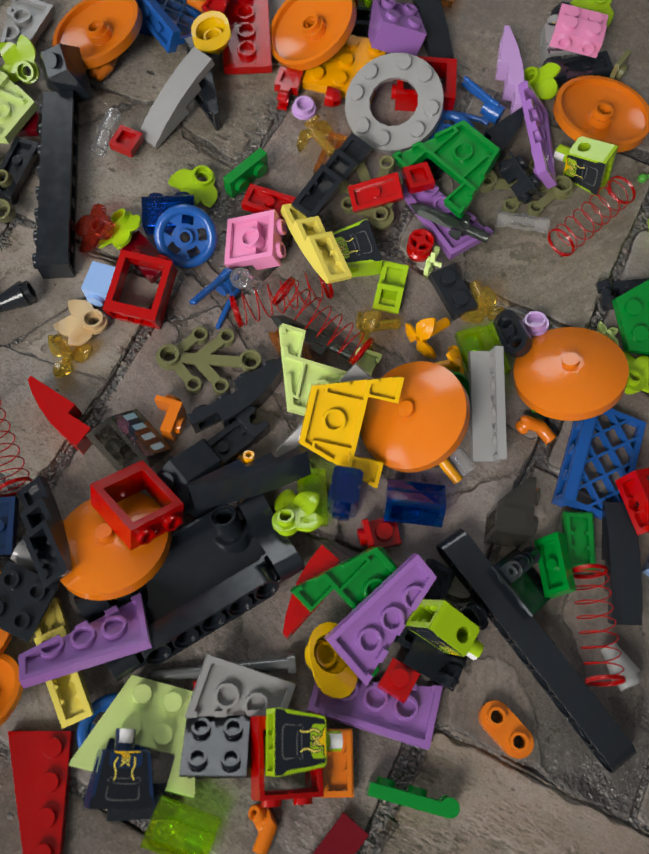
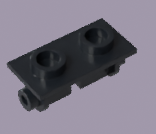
[498,151,542,204]

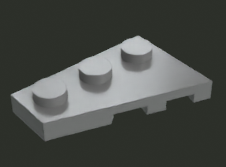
[0,0,56,57]
[184,654,296,718]

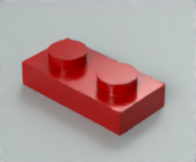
[348,172,405,213]
[241,183,296,219]

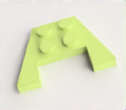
[0,71,38,144]
[279,323,382,416]
[69,675,195,798]

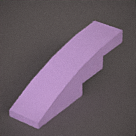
[495,25,525,114]

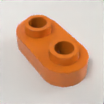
[478,700,534,759]

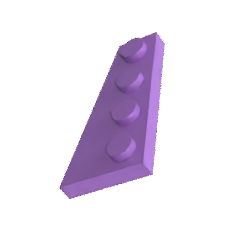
[518,80,557,189]
[400,175,494,260]
[324,553,437,686]
[18,593,152,688]
[307,681,443,750]

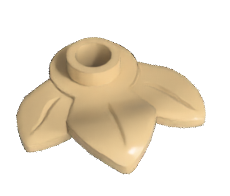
[54,299,108,346]

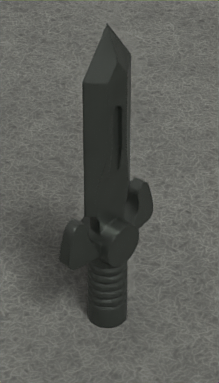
[410,203,490,243]
[270,315,354,361]

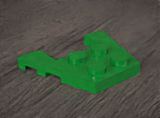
[392,120,500,219]
[612,280,649,355]
[290,546,397,677]

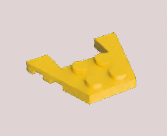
[298,376,404,488]

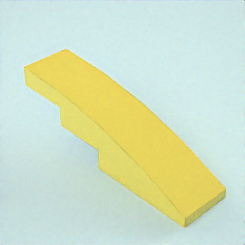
[280,203,352,284]
[34,598,94,729]

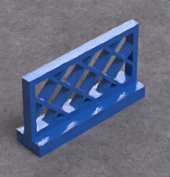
[135,0,201,53]
[551,408,646,520]

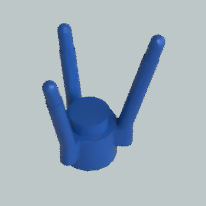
[456,76,506,127]
[189,268,241,329]

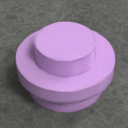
[292,96,316,120]
[522,311,549,336]

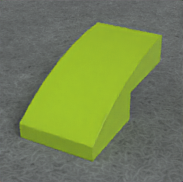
[372,260,409,314]

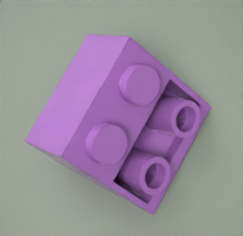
[368,0,427,56]

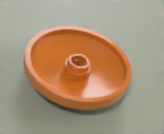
[52,0,143,69]
[270,0,357,71]
[553,75,649,153]
[513,327,629,421]
[360,361,470,473]
[60,492,172,601]

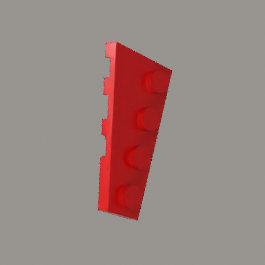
[8,731,74,854]

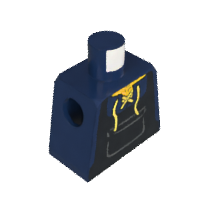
[83,728,154,809]

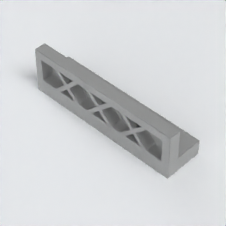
[468,346,507,463]

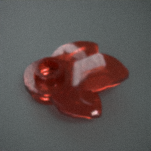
[75,204,115,253]

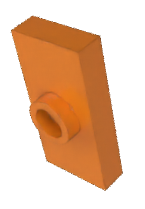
[321,728,354,798]

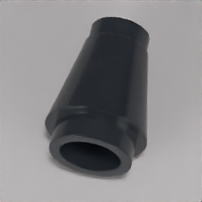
[0,280,37,313]

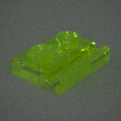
[454,322,511,375]
[140,795,222,854]

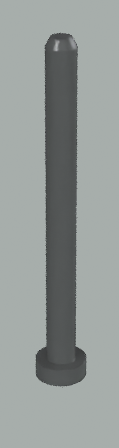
[148,651,297,682]

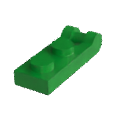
[366,776,460,819]

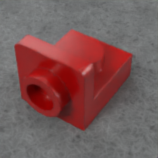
[357,515,402,550]

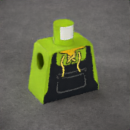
[554,136,618,197]
[333,219,383,277]
[405,599,484,660]
[265,708,343,777]

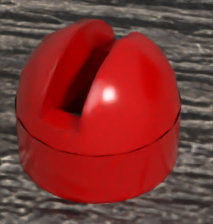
[324,86,342,108]

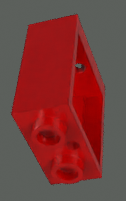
[391,56,457,112]
[103,249,178,329]
[90,460,184,551]
[615,468,649,536]
[250,713,324,808]

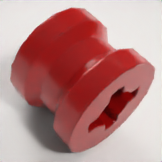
[406,229,434,262]

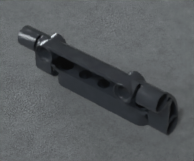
[74,494,305,681]

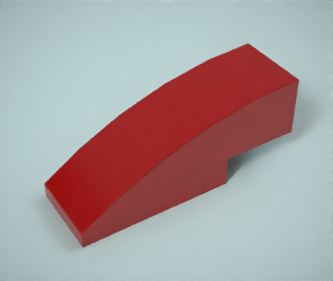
[27,376,97,455]
[283,545,340,640]

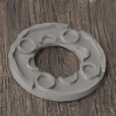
[345,53,444,154]

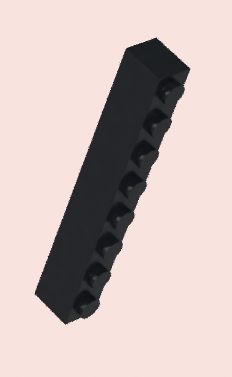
[32,91,80,279]

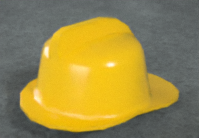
[191,11,231,55]
[305,622,357,699]

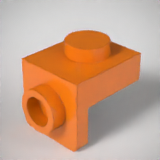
[154,394,186,442]

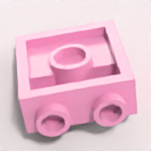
[549,3,609,58]
[224,210,287,270]

